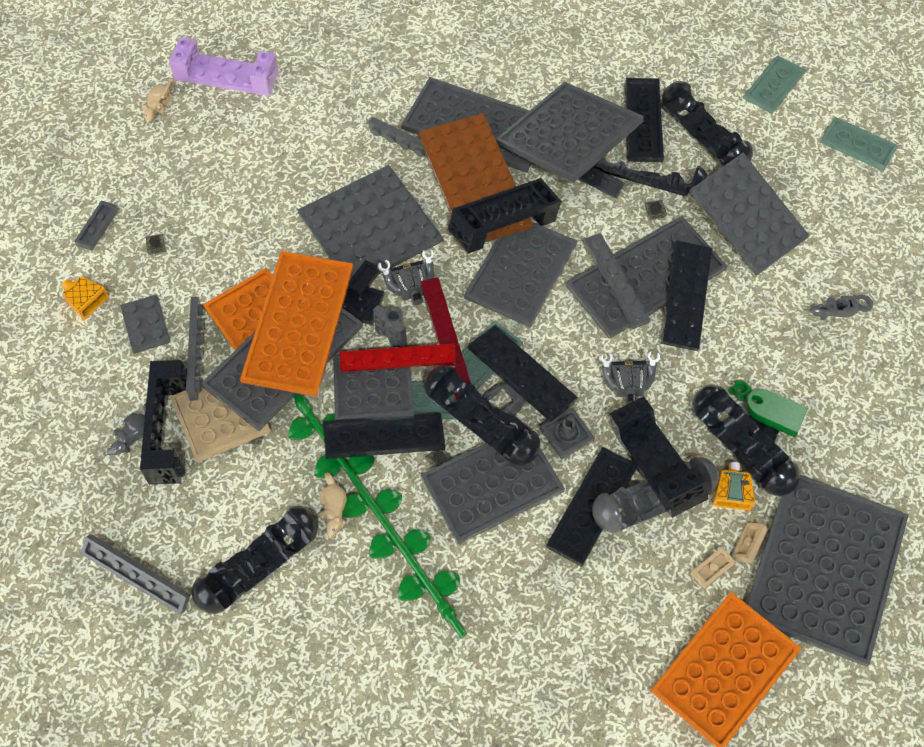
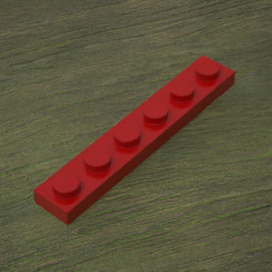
[340,343,456,372]

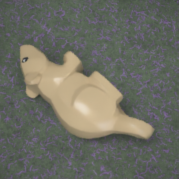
[142,78,176,123]
[319,472,347,539]

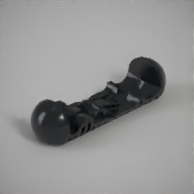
[662,81,753,166]
[593,154,708,197]
[425,365,541,466]
[692,385,800,496]
[191,506,318,614]

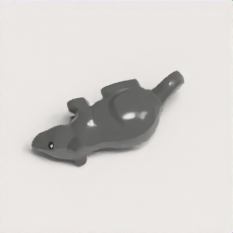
[809,295,873,320]
[107,403,146,455]

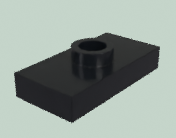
[348,260,381,297]

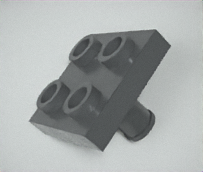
[540,408,595,460]

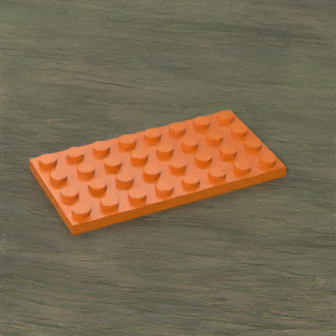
[240,251,354,397]

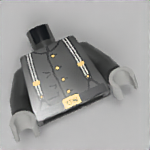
[378,249,435,305]
[599,351,660,405]

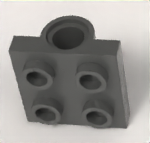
[373,305,407,347]

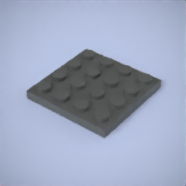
[333,355,414,421]

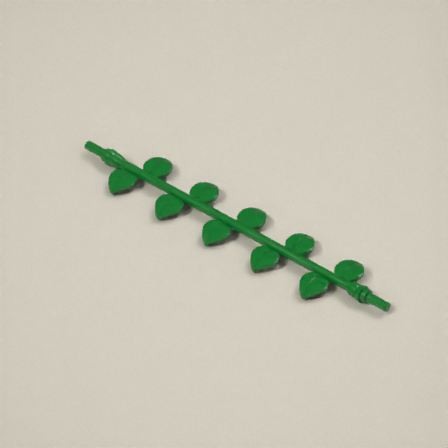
[288,393,467,639]

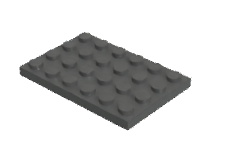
[689,153,810,276]
[464,222,577,328]
[421,424,565,545]

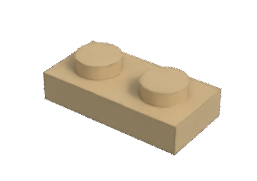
[731,523,768,563]
[690,547,736,590]

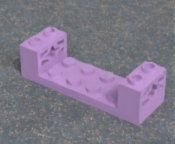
[169,37,279,96]

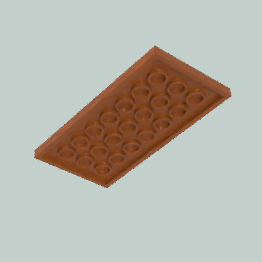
[419,113,533,242]

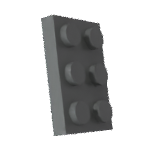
[120,294,171,354]

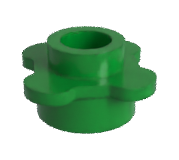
[728,380,752,401]

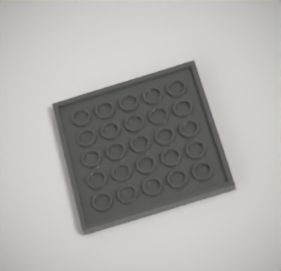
[496,82,644,183]
[298,165,444,278]

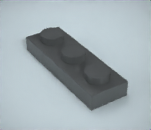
[74,200,119,251]

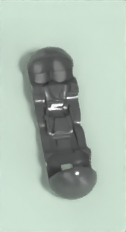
[592,457,719,533]

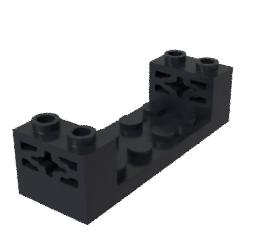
[448,178,562,254]
[140,360,187,485]
[609,396,708,518]

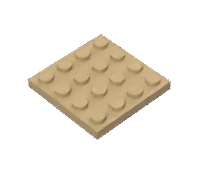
[170,386,271,463]

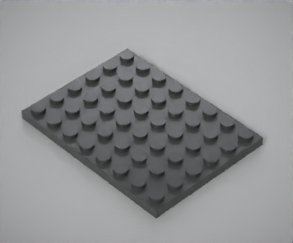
[747,475,909,667]

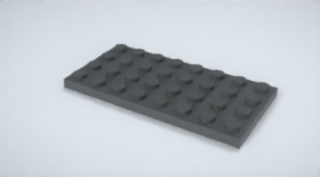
[401,77,532,173]
[566,216,727,339]
[201,308,363,431]

